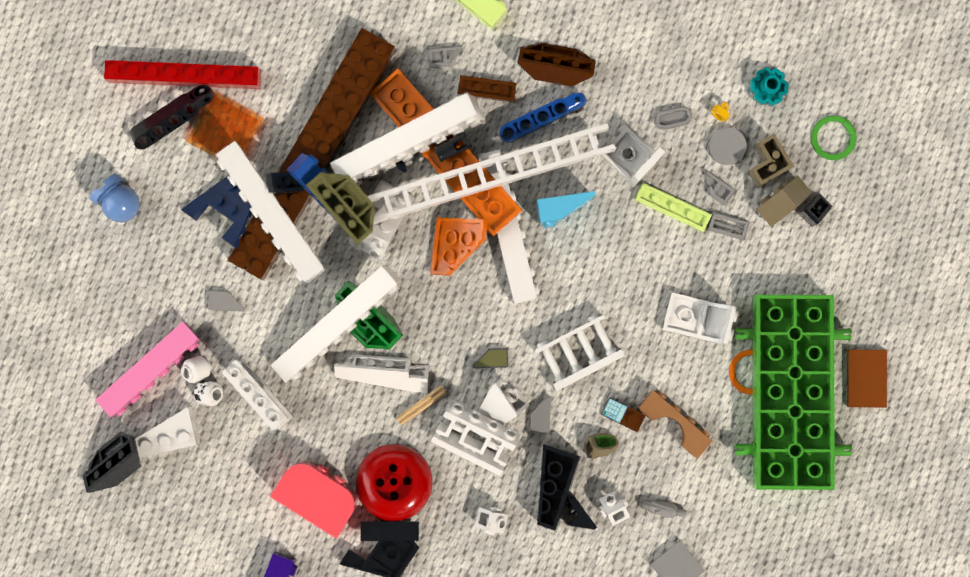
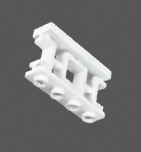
[222,359,294,430]
[431,400,521,476]

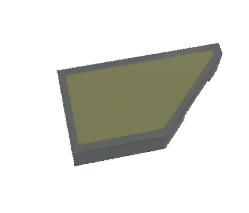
[473,348,508,368]

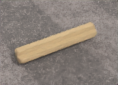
[397,385,447,425]

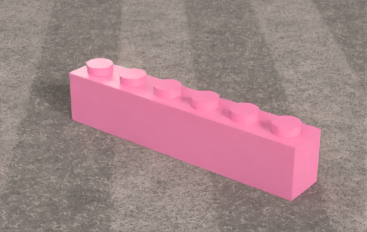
[95,322,201,417]

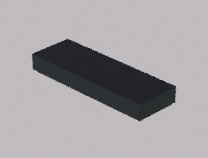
[360,521,419,541]

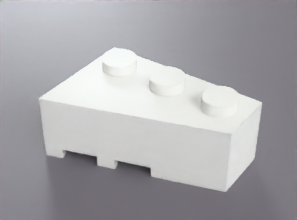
[135,406,200,458]

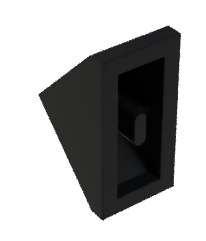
[798,193,833,227]

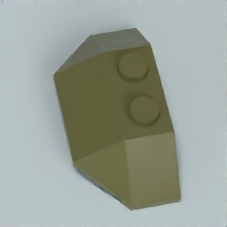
[306,172,375,245]

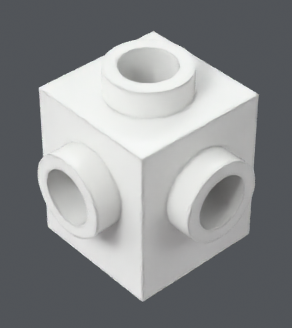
[599,490,630,526]
[475,506,508,535]

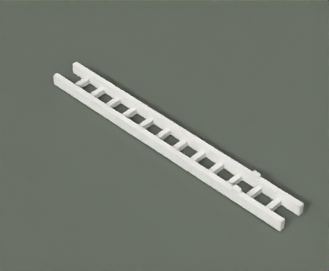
[367,123,616,224]

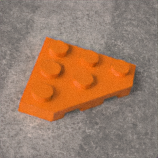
[430,217,488,276]

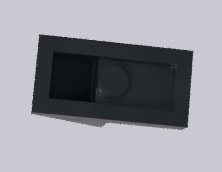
[266,172,304,196]
[566,495,597,530]

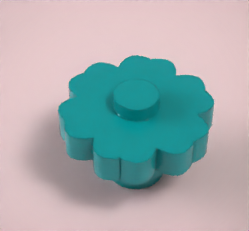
[749,67,789,106]

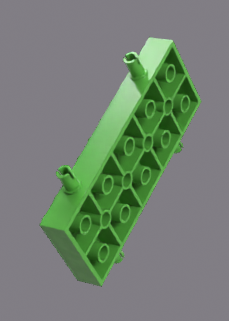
[734,295,852,490]

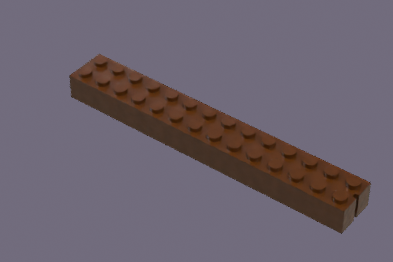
[227,28,396,281]

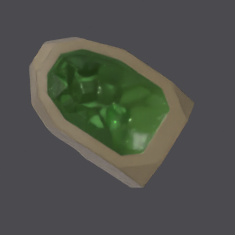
[584,433,619,459]

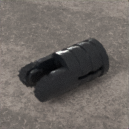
[434,132,473,162]

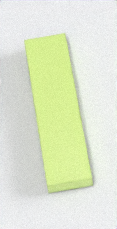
[634,183,712,232]

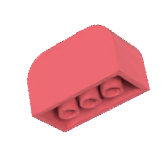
[270,462,357,539]

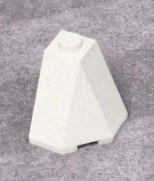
[476,379,530,439]

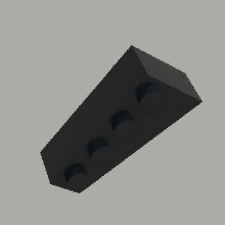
[537,444,581,531]

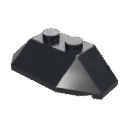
[83,431,141,493]

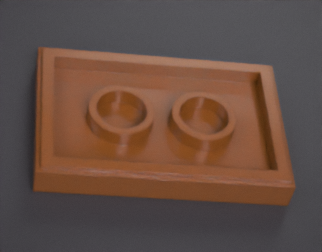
[847,350,887,408]

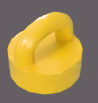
[710,102,730,122]

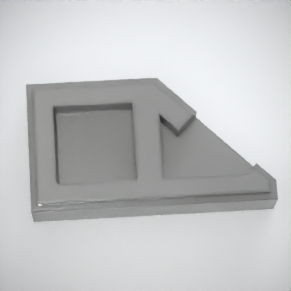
[705,170,736,206]

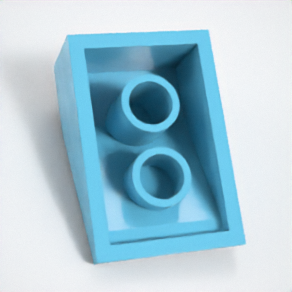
[536,191,596,229]

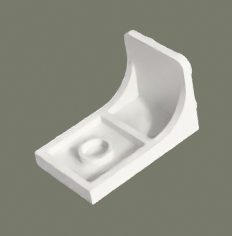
[349,180,415,260]
[662,292,738,344]

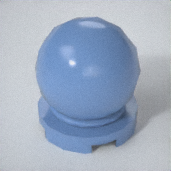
[89,173,140,223]

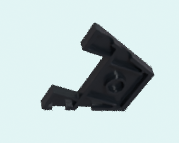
[339,516,419,577]

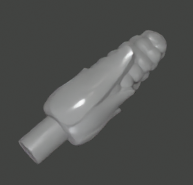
[640,500,686,518]

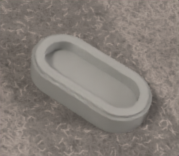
[654,106,692,130]

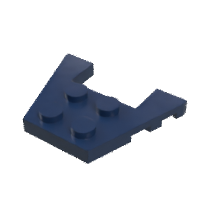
[182,174,252,249]

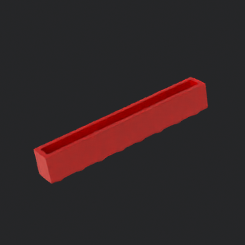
[104,60,262,89]

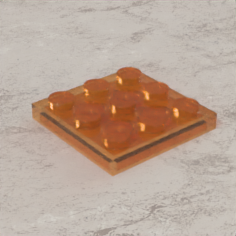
[186,92,264,159]

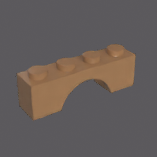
[637,390,712,459]

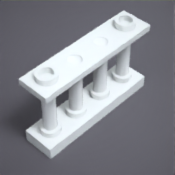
[535,313,625,391]

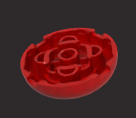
[356,444,433,521]

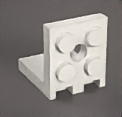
[601,127,665,186]

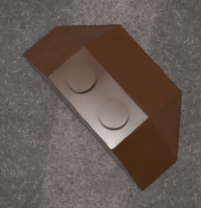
[518,42,596,86]

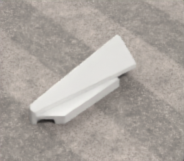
[334,354,430,393]

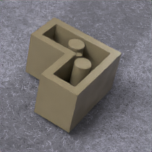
[748,133,794,188]
[756,175,812,227]

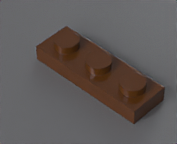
[458,75,517,103]

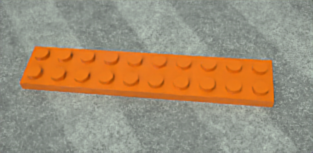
[370,68,523,236]

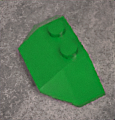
[335,281,403,349]

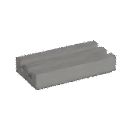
[707,212,750,241]

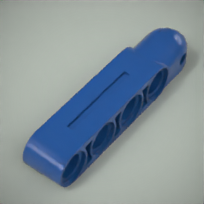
[499,93,587,143]

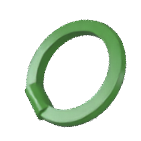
[811,115,857,161]

